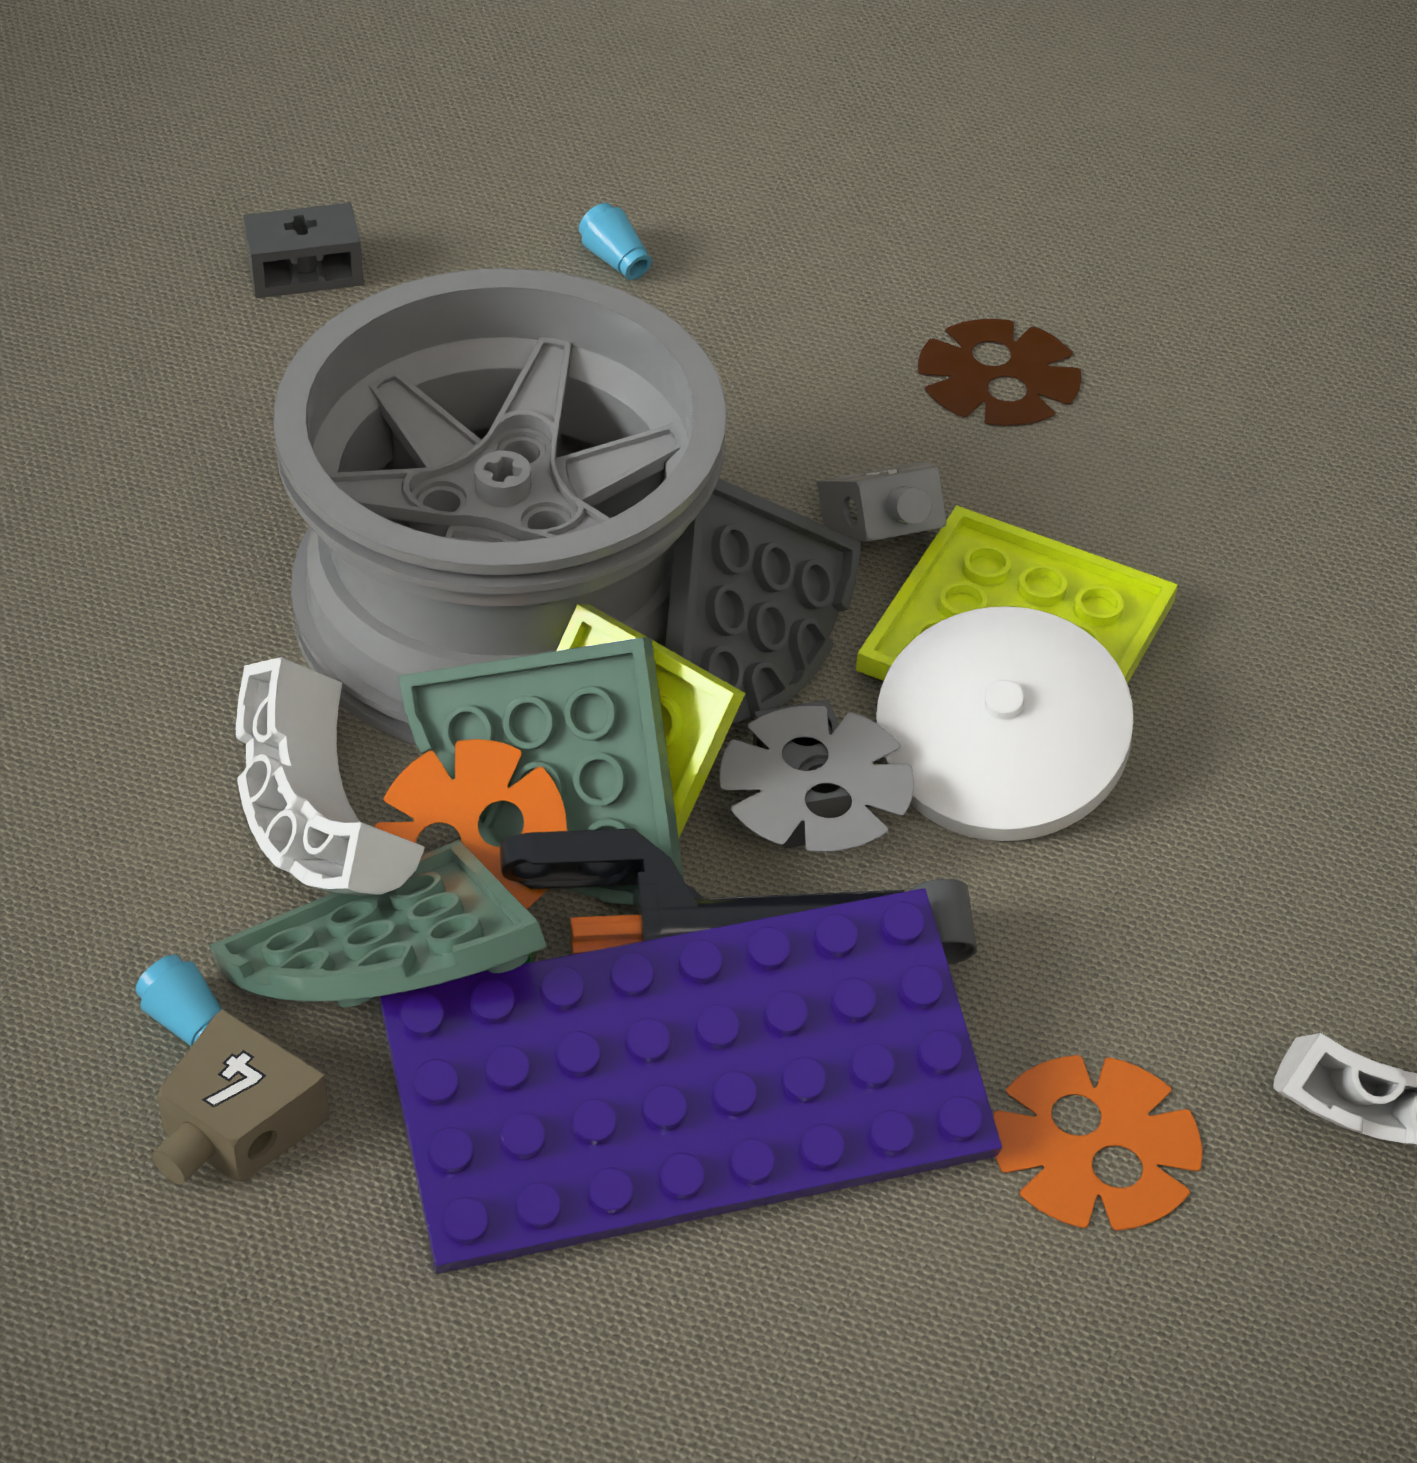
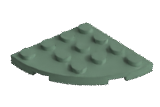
[398,637,684,905]
[209,840,547,1007]

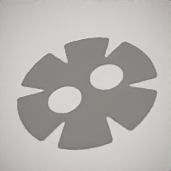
[719,706,914,852]

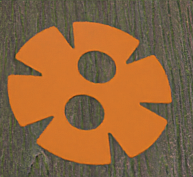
[375,739,567,909]
[993,1055,1202,1231]

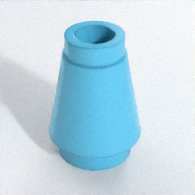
[579,203,652,280]
[135,954,222,1046]

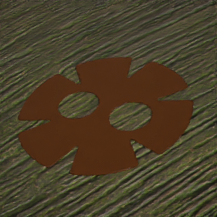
[918,319,1081,426]

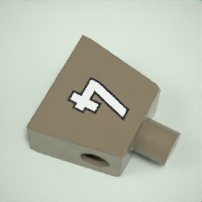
[152,1009,330,1184]

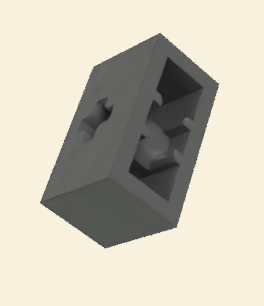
[243,203,364,298]

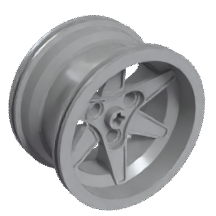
[273,268,727,745]

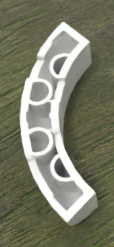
[236,657,425,896]
[1273,1033,1417,1145]

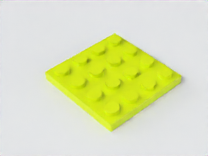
[856,505,1178,684]

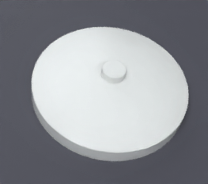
[876,606,1133,841]

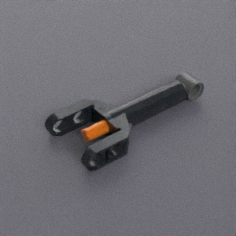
[500,829,977,964]

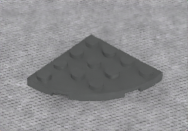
[665,478,861,723]

